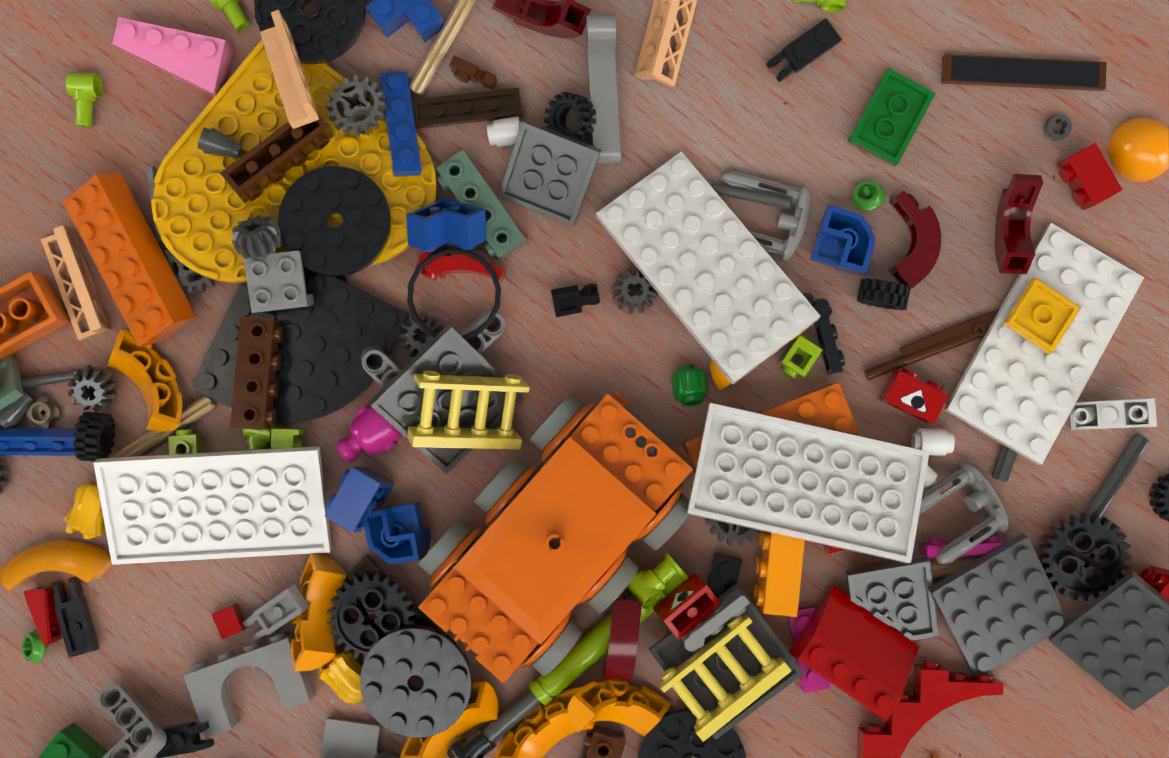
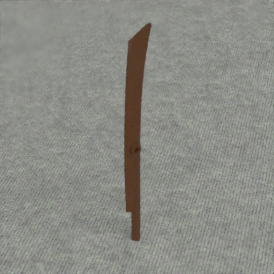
[864,309,999,380]

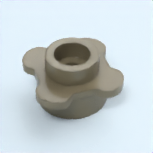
[27,396,60,429]

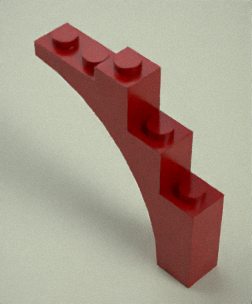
[857,660,1004,758]

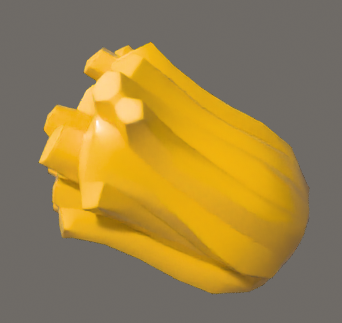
[64,482,105,540]
[318,649,363,704]

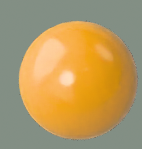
[1108,117,1169,182]

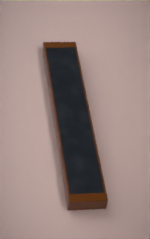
[941,54,1107,91]

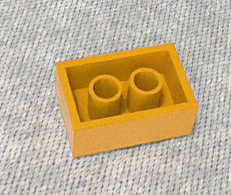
[752,530,805,617]

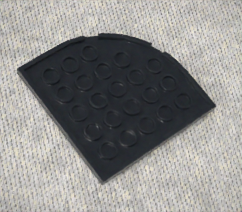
[190,267,409,423]

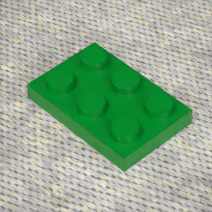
[848,68,936,167]

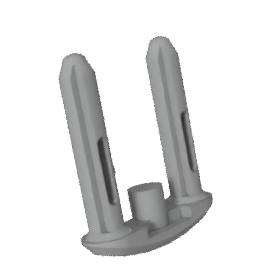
[722,171,810,261]
[919,463,1008,564]

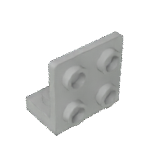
[244,251,314,313]
[321,718,381,758]

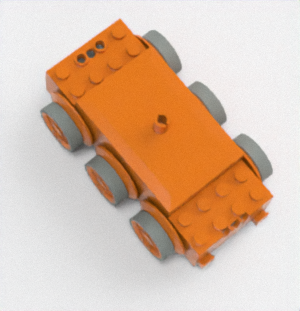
[418,391,693,683]

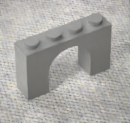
[183,632,316,738]

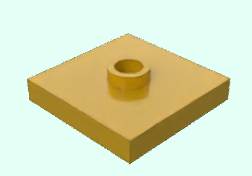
[1003,277,1081,354]

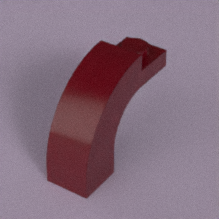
[492,0,591,38]
[995,174,1043,274]
[889,191,941,289]
[603,599,642,682]

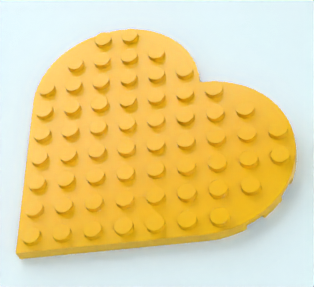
[151,40,437,283]

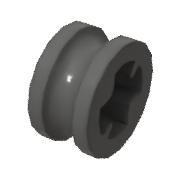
[1043,115,1072,141]

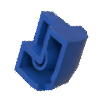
[810,205,875,274]
[364,502,431,564]

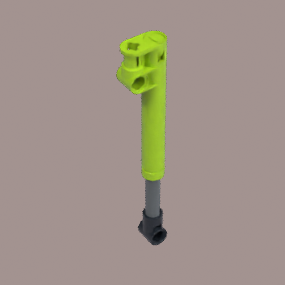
[446,552,689,758]

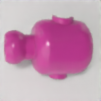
[336,404,402,463]

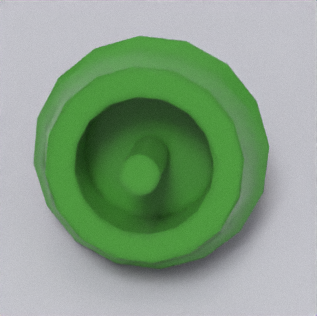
[851,181,886,211]
[21,629,49,664]

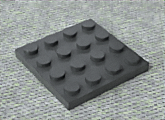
[369,324,524,474]
[928,533,1068,679]
[1049,571,1169,711]
[649,583,804,740]

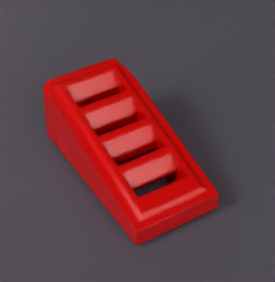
[24,586,62,645]

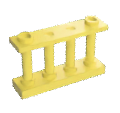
[407,371,530,450]
[659,613,791,742]

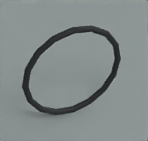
[407,248,501,340]

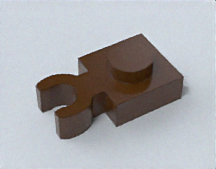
[449,55,497,90]

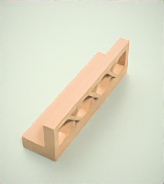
[634,0,697,87]
[260,10,319,129]
[41,225,111,341]

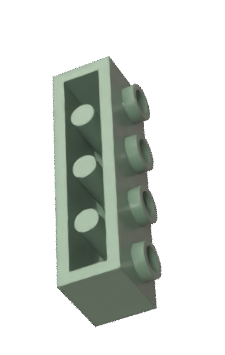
[436,150,527,261]

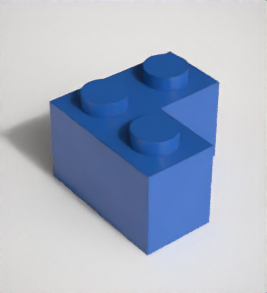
[365,0,445,43]
[406,198,486,252]
[325,467,395,533]

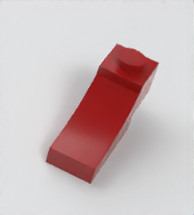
[416,247,506,282]

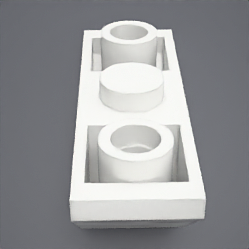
[1070,398,1157,430]

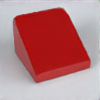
[211,603,248,639]

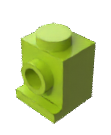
[778,335,822,379]
[271,428,305,449]
[168,429,204,455]

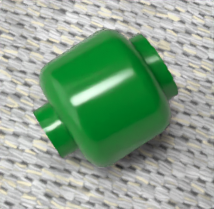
[671,364,709,406]

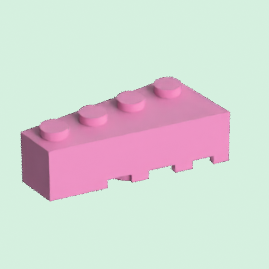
[112,17,235,96]

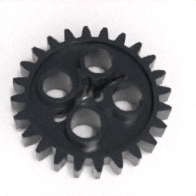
[1038,512,1132,602]
[327,571,418,660]

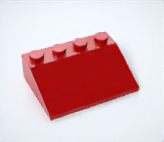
[788,585,919,722]

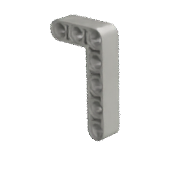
[586,14,621,164]
[361,309,506,388]
[99,684,167,758]

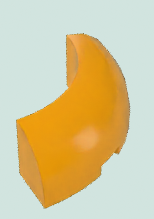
[107,328,182,432]
[0,539,112,591]
[291,553,347,671]
[567,680,671,737]
[400,681,499,758]
[494,687,594,758]

